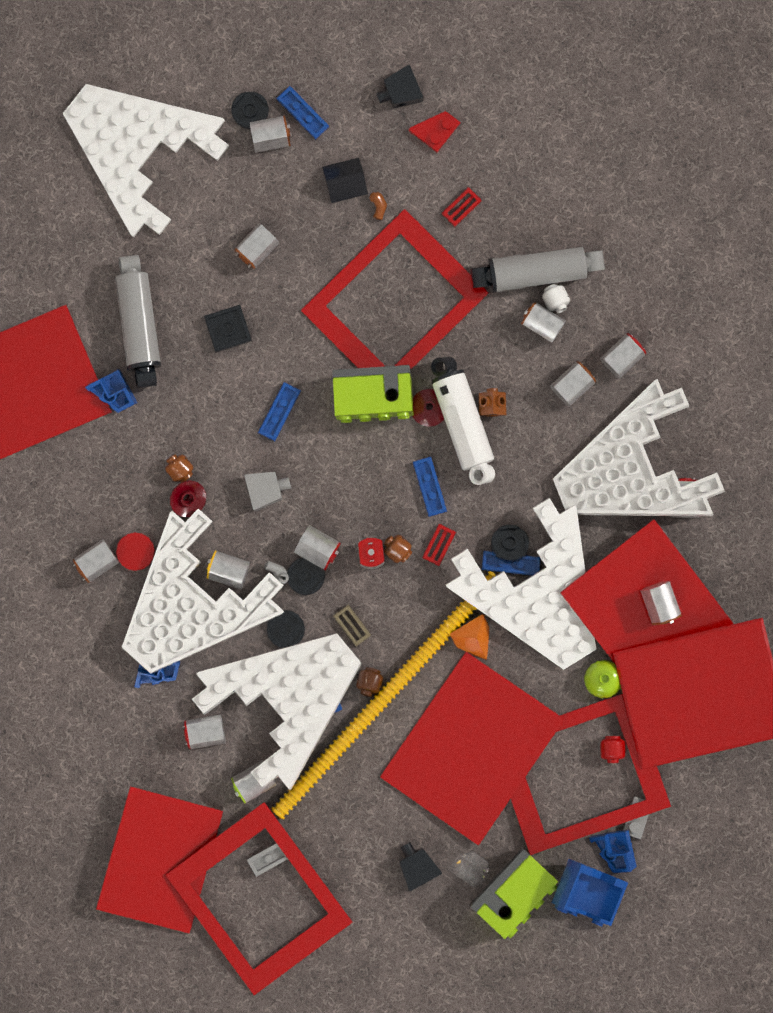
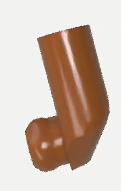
[369,192,387,221]

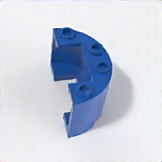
[551,859,628,927]

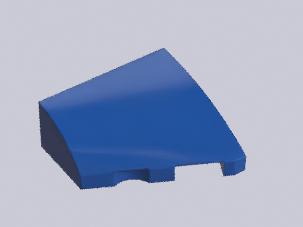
[85,369,137,413]
[134,661,180,688]
[589,830,637,873]

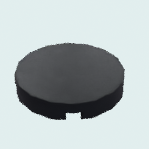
[231,91,269,129]
[491,524,529,563]
[287,558,325,596]
[267,610,305,648]

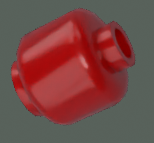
[600,736,625,763]

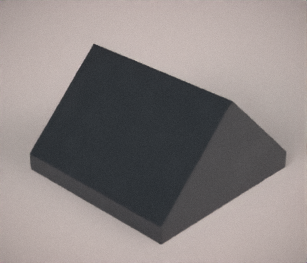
[322,158,368,203]

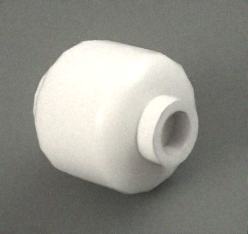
[542,284,570,313]

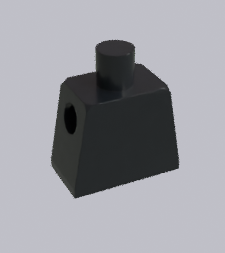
[376,65,423,108]
[399,842,442,891]

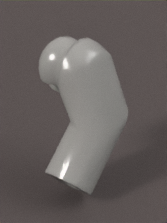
[264,560,289,584]

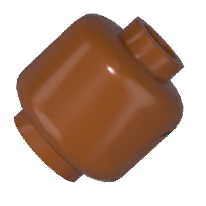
[165,454,193,482]
[383,535,412,563]

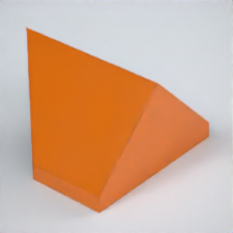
[450,614,490,660]

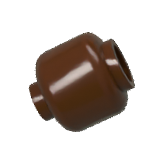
[356,667,384,697]

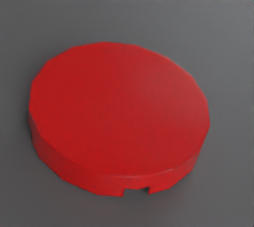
[116,532,155,571]

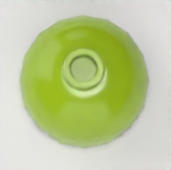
[584,660,621,698]

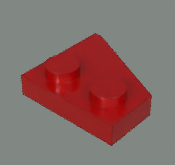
[409,111,461,153]

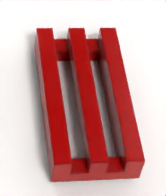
[441,187,482,227]
[422,524,456,566]

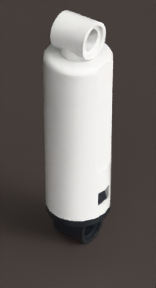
[431,356,495,485]

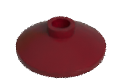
[412,389,444,427]
[170,480,206,517]

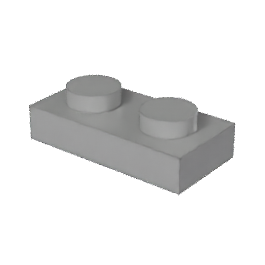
[623,796,649,839]
[247,843,288,877]

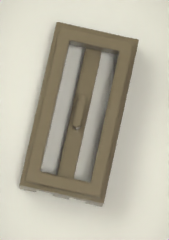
[333,605,371,647]

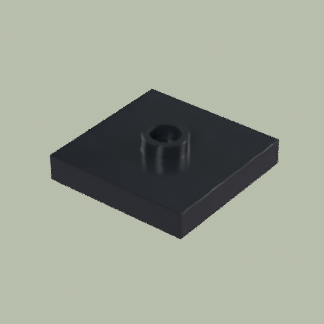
[204,305,252,353]

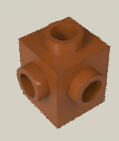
[479,388,506,417]

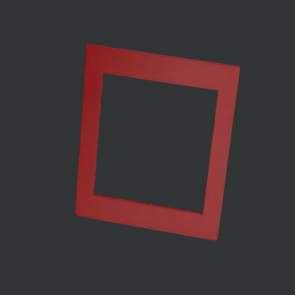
[301,209,489,369]
[511,694,671,855]
[166,802,353,995]

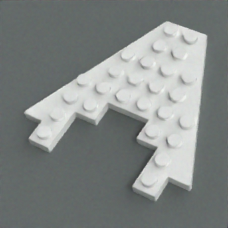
[63,84,229,238]
[553,379,725,516]
[445,498,596,670]
[122,509,284,674]
[192,634,361,790]

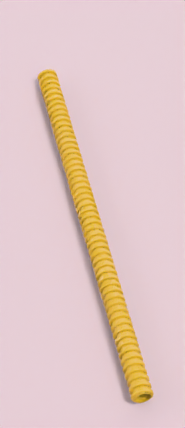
[271,571,496,820]

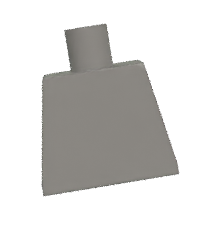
[244,472,291,512]

